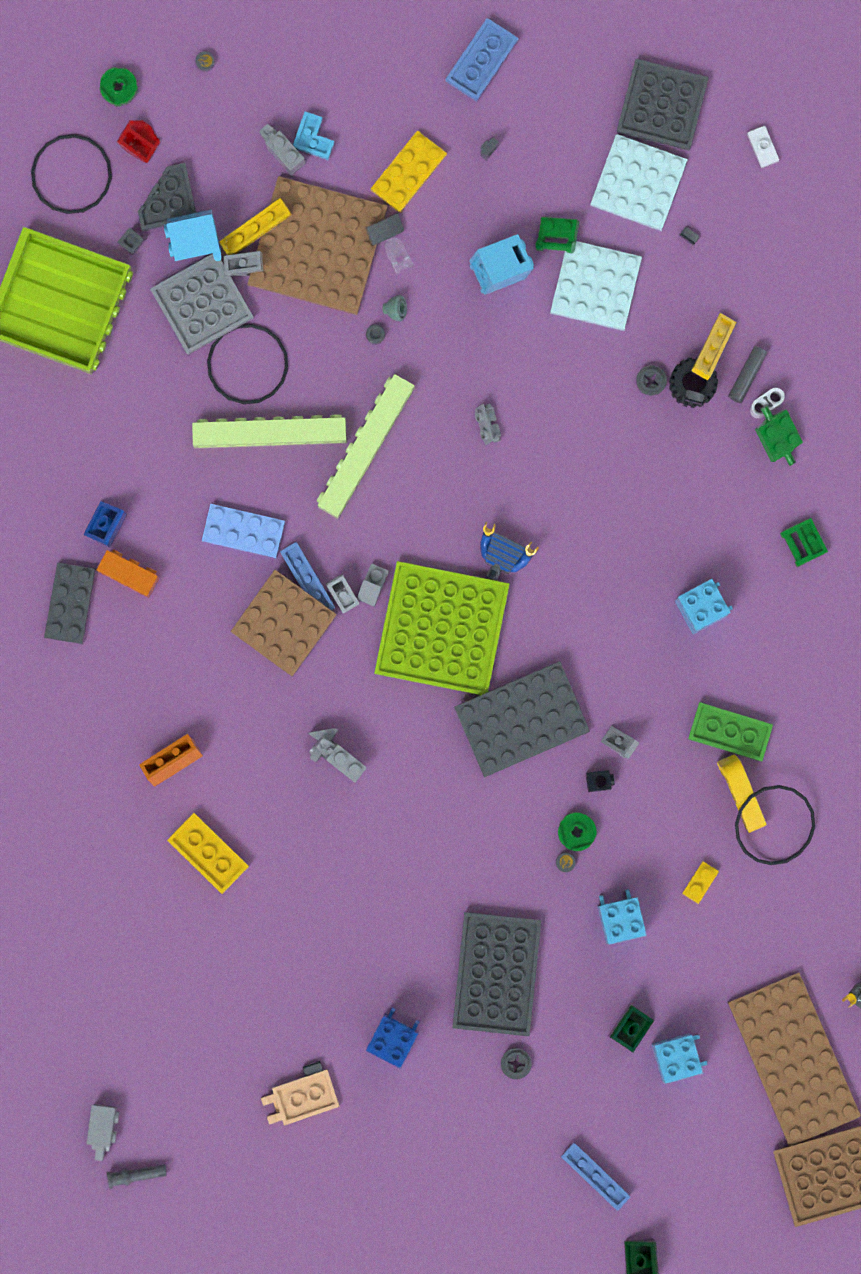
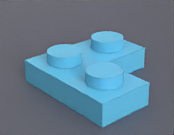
[293,112,335,160]

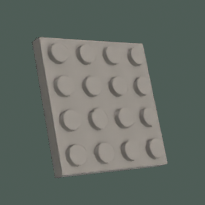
[150,254,254,355]

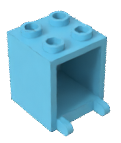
[164,209,221,261]
[469,234,534,295]
[675,579,733,635]
[597,889,647,945]
[652,1033,708,1084]

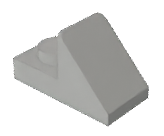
[224,251,264,276]
[357,564,389,607]
[326,574,359,614]
[601,726,639,759]
[308,728,338,763]

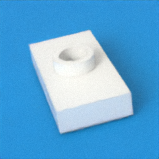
[747,126,779,168]

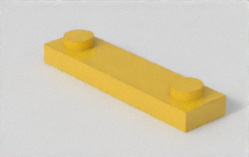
[219,198,292,255]
[691,313,736,380]

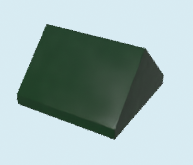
[608,1004,654,1053]
[624,1239,658,1274]

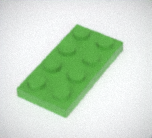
[688,702,773,762]

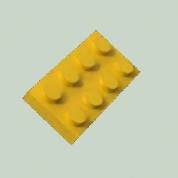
[370,130,447,213]
[167,813,249,894]

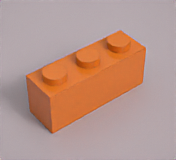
[96,549,159,598]
[139,734,203,787]

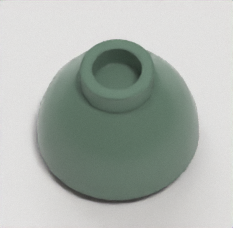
[383,295,407,322]

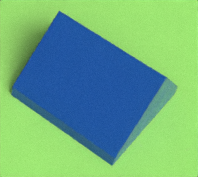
[83,501,127,548]

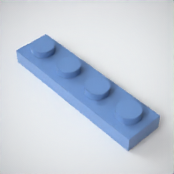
[280,542,336,610]
[561,1143,631,1211]

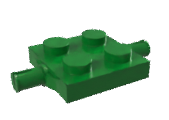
[755,405,803,466]

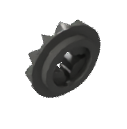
[636,365,667,396]
[501,1048,532,1080]

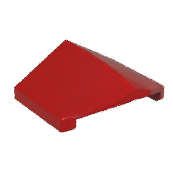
[116,120,160,163]

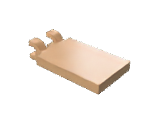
[261,1070,339,1126]

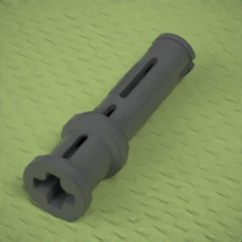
[107,1164,167,1189]

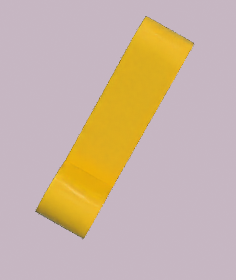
[717,754,766,833]

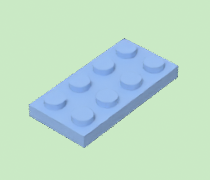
[202,504,285,558]

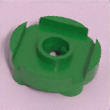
[100,67,138,107]
[558,813,597,851]

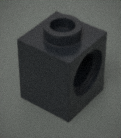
[586,770,615,793]

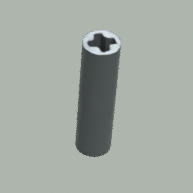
[728,346,767,404]

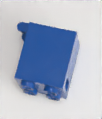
[366,1007,420,1069]

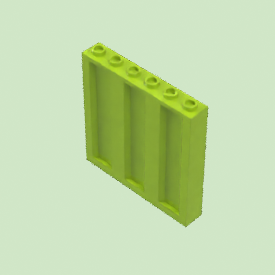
[0,227,133,374]

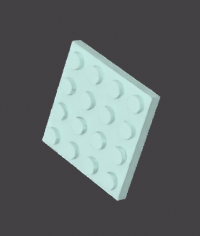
[590,134,688,231]
[550,239,642,331]

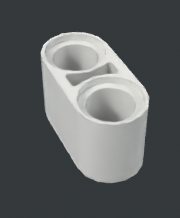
[750,388,784,418]

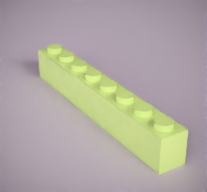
[317,374,415,519]
[192,415,347,448]

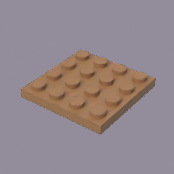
[230,569,337,677]

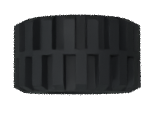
[669,357,718,408]

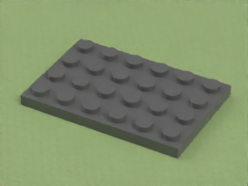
[454,661,590,778]
[452,912,541,1036]

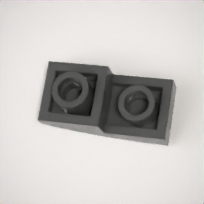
[365,213,404,245]

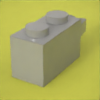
[259,124,306,176]
[315,737,367,782]
[87,1104,120,1161]

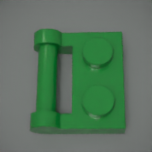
[536,217,579,253]
[780,518,828,567]

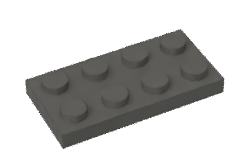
[44,562,96,644]

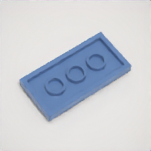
[445,18,519,102]

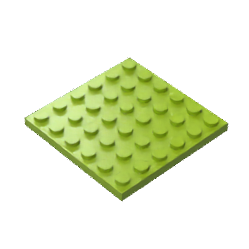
[374,561,509,695]

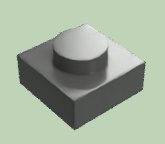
[480,138,499,161]
[118,228,145,255]

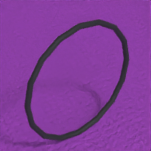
[31,134,112,214]
[207,324,288,404]
[735,785,815,865]

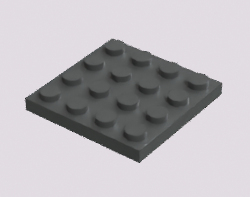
[616,59,709,151]

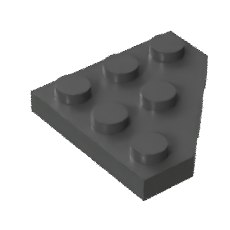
[138,163,197,231]

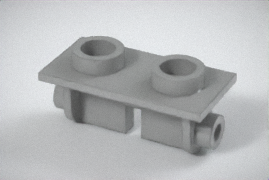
[475,404,501,445]

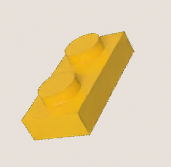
[682,861,719,904]

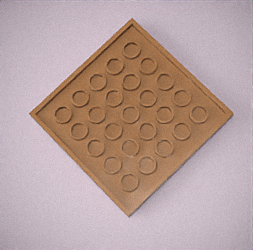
[247,176,388,315]

